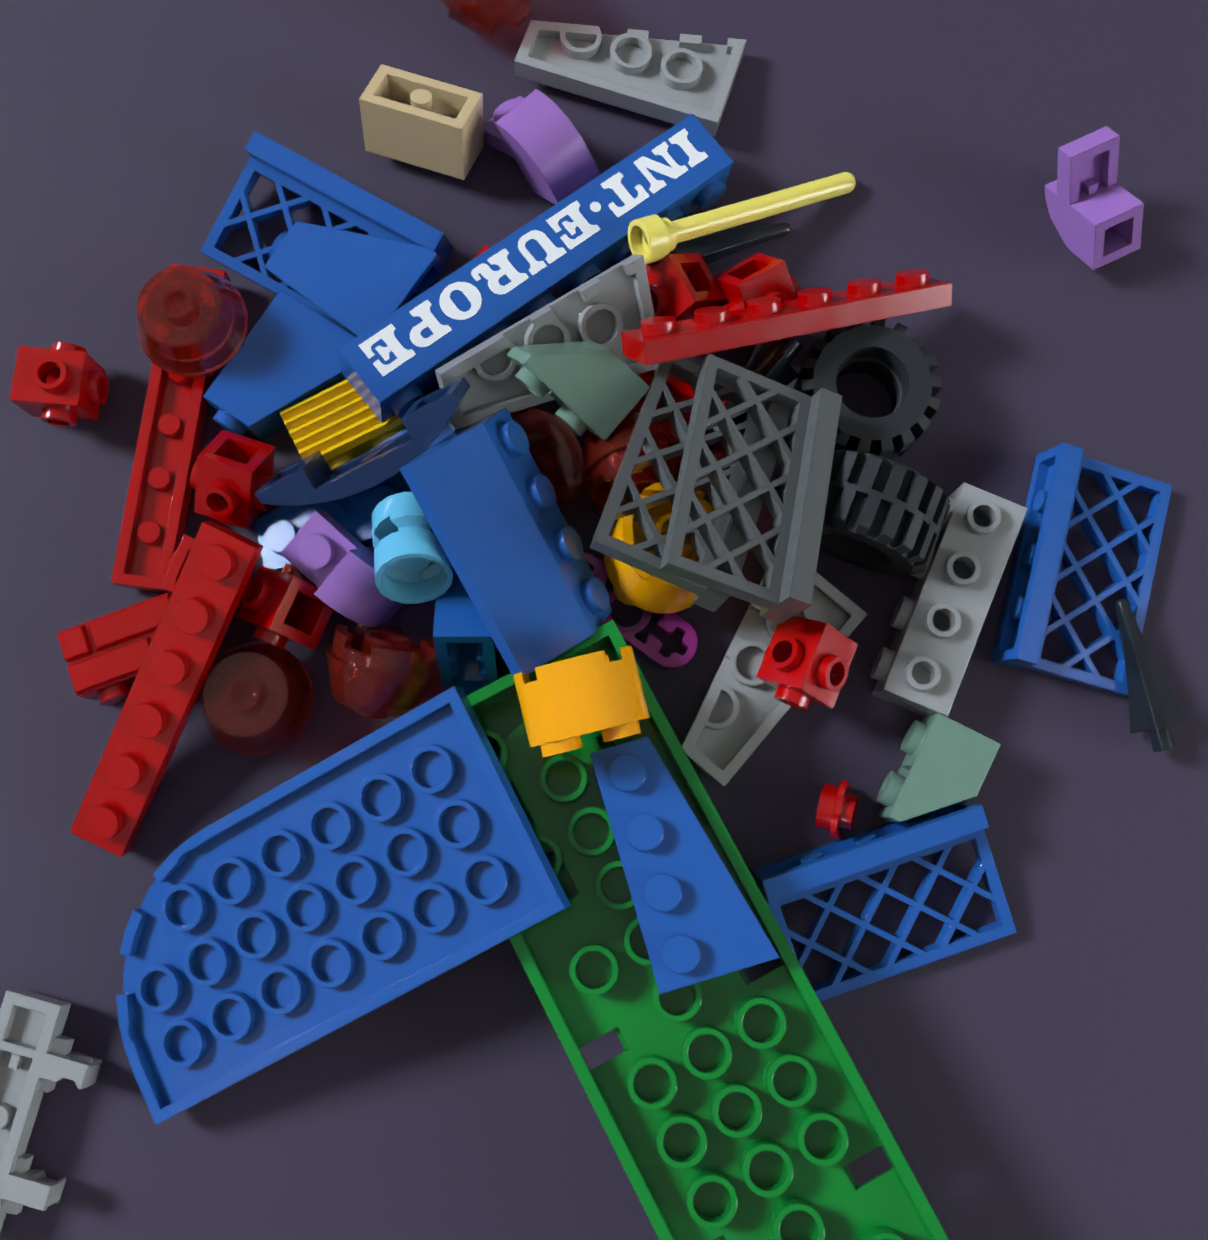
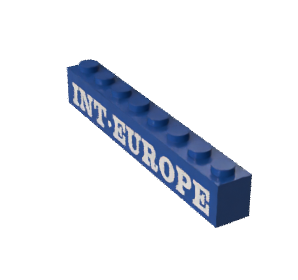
[338,113,734,424]

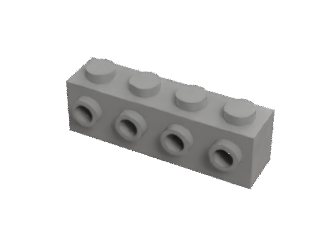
[870,482,1028,717]

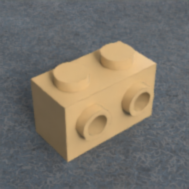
[359,64,484,180]

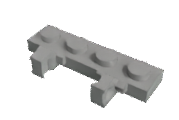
[0,988,102,1233]

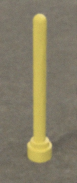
[628,172,856,265]

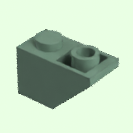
[507,341,650,441]
[877,713,1001,822]

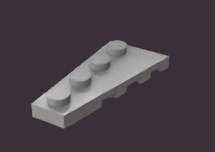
[514,20,746,136]
[435,254,658,430]
[681,572,867,787]

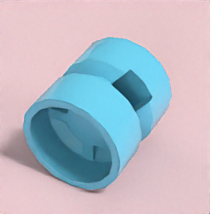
[372,492,453,604]

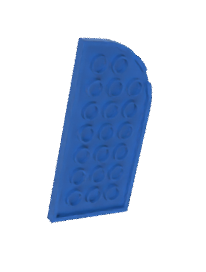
[116,686,571,1125]

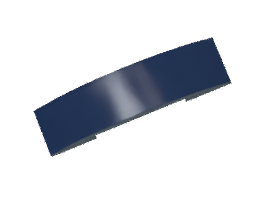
[255,376,470,506]

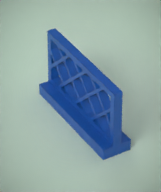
[200,131,454,337]
[991,443,1172,697]
[752,799,1017,1001]

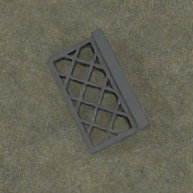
[660,354,842,624]
[589,358,792,612]

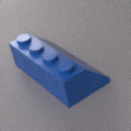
[400,407,612,676]

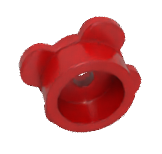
[815,780,859,839]

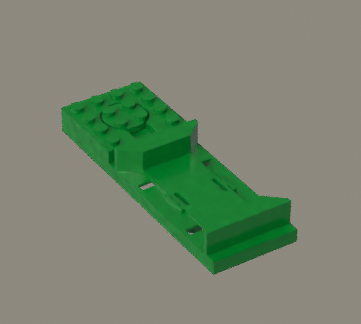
[467,620,949,1240]

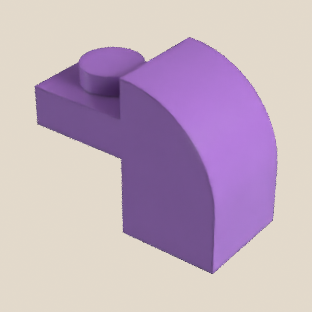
[484,89,601,204]
[1045,126,1144,270]
[280,509,404,627]

